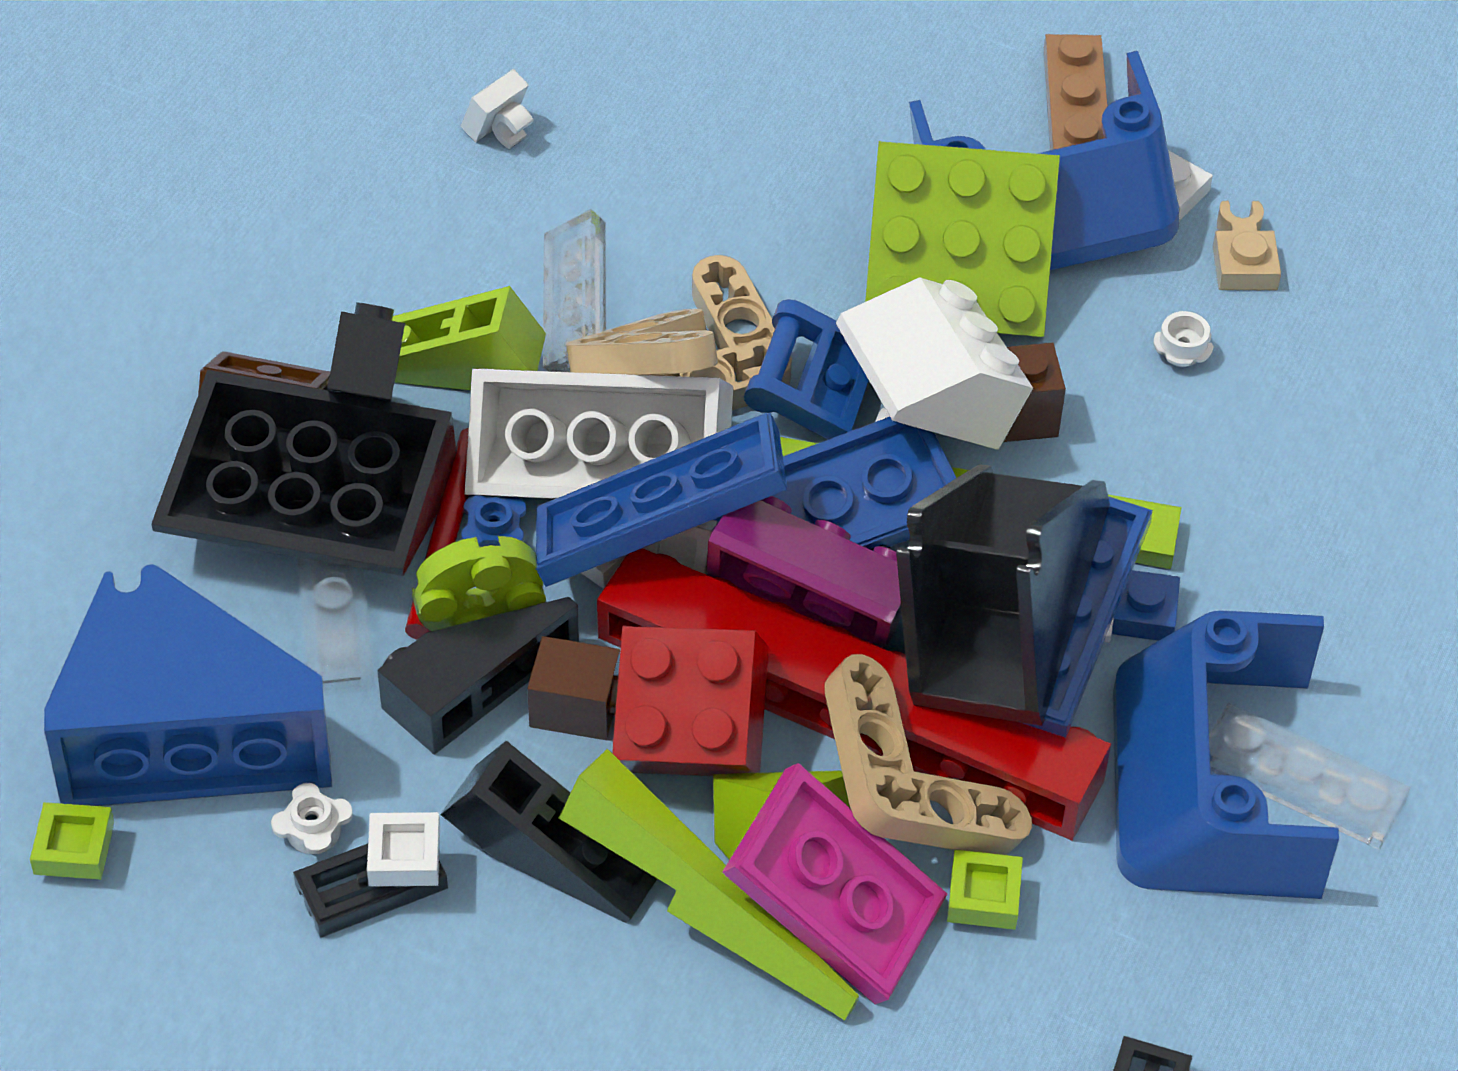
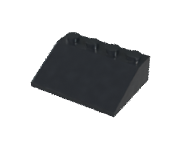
[151,370,457,576]

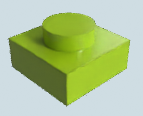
[30,802,115,880]
[947,849,1023,930]

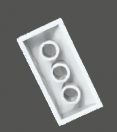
[465,369,733,499]

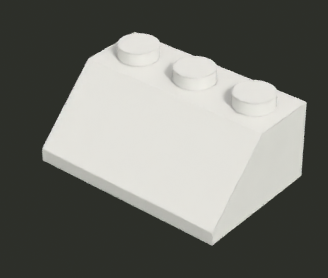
[836,277,1033,450]

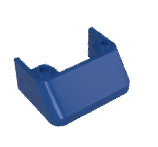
[909,50,1179,270]
[1113,610,1339,899]

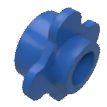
[461,495,527,547]

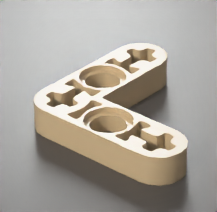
[645,255,792,410]
[566,309,718,375]
[825,654,1032,855]

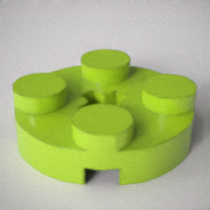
[412,536,546,631]

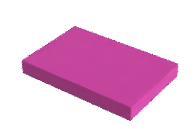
[722,763,947,1004]

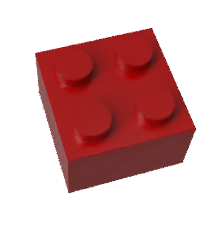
[612,626,769,776]

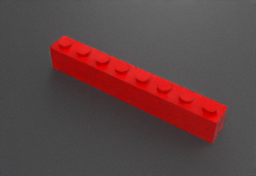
[597,548,1111,841]

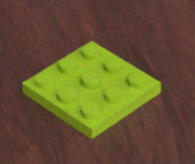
[865,141,1060,337]

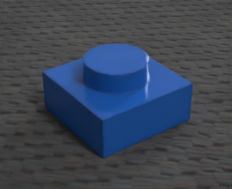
[1112,570,1180,641]

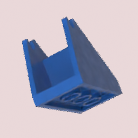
[44,564,332,806]

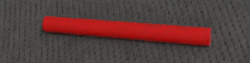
[405,428,469,639]

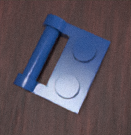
[743,299,869,439]

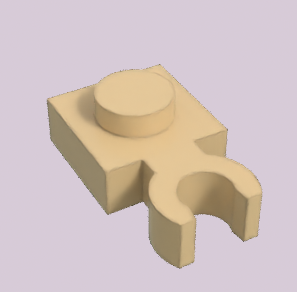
[1213,201,1281,290]

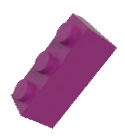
[707,496,902,649]

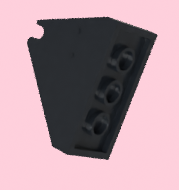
[896,464,1110,726]

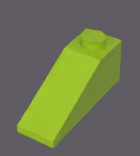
[392,286,546,390]

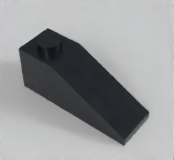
[327,302,405,401]
[377,597,579,755]
[440,740,657,923]

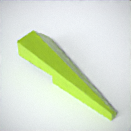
[559,749,859,1020]

